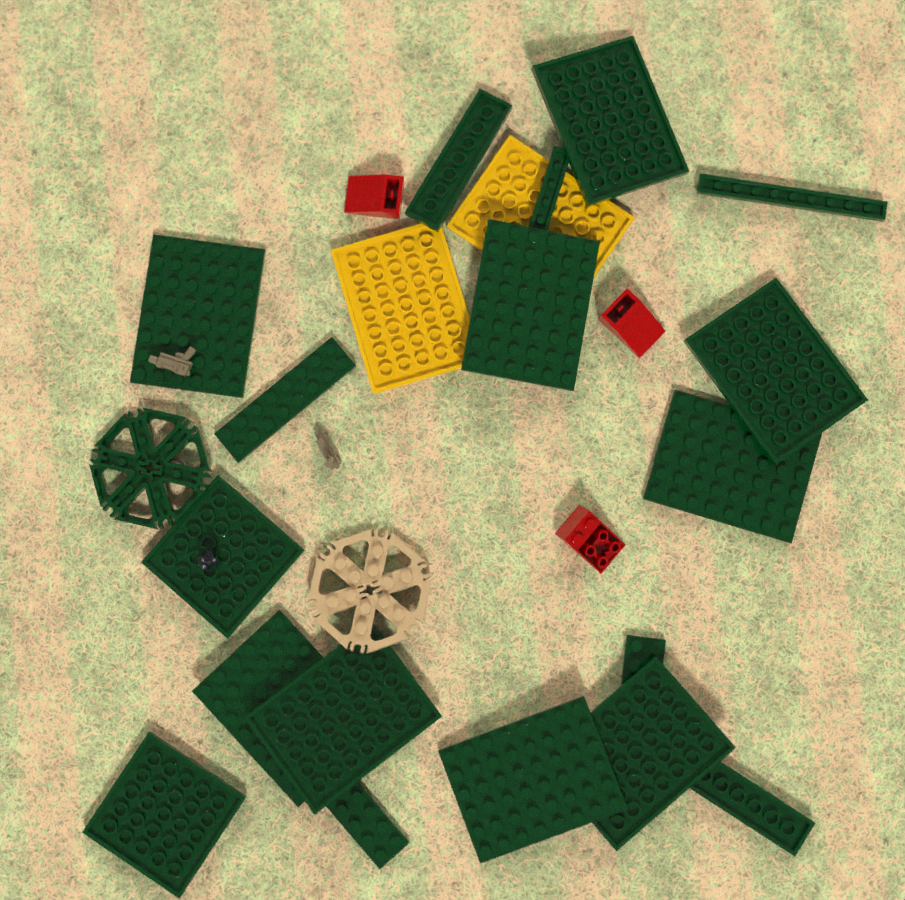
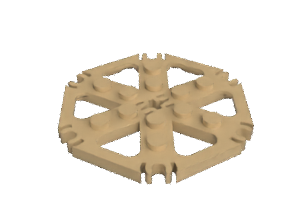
[308,529,431,654]

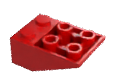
[344,174,405,220]
[598,289,665,359]
[555,505,626,574]

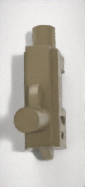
[148,346,196,377]
[314,429,342,470]

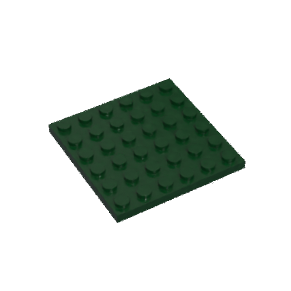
[141,475,305,639]
[82,731,247,899]

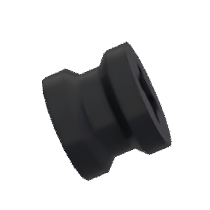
[196,548,220,572]

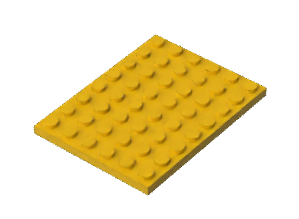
[446,135,635,278]
[331,223,470,395]

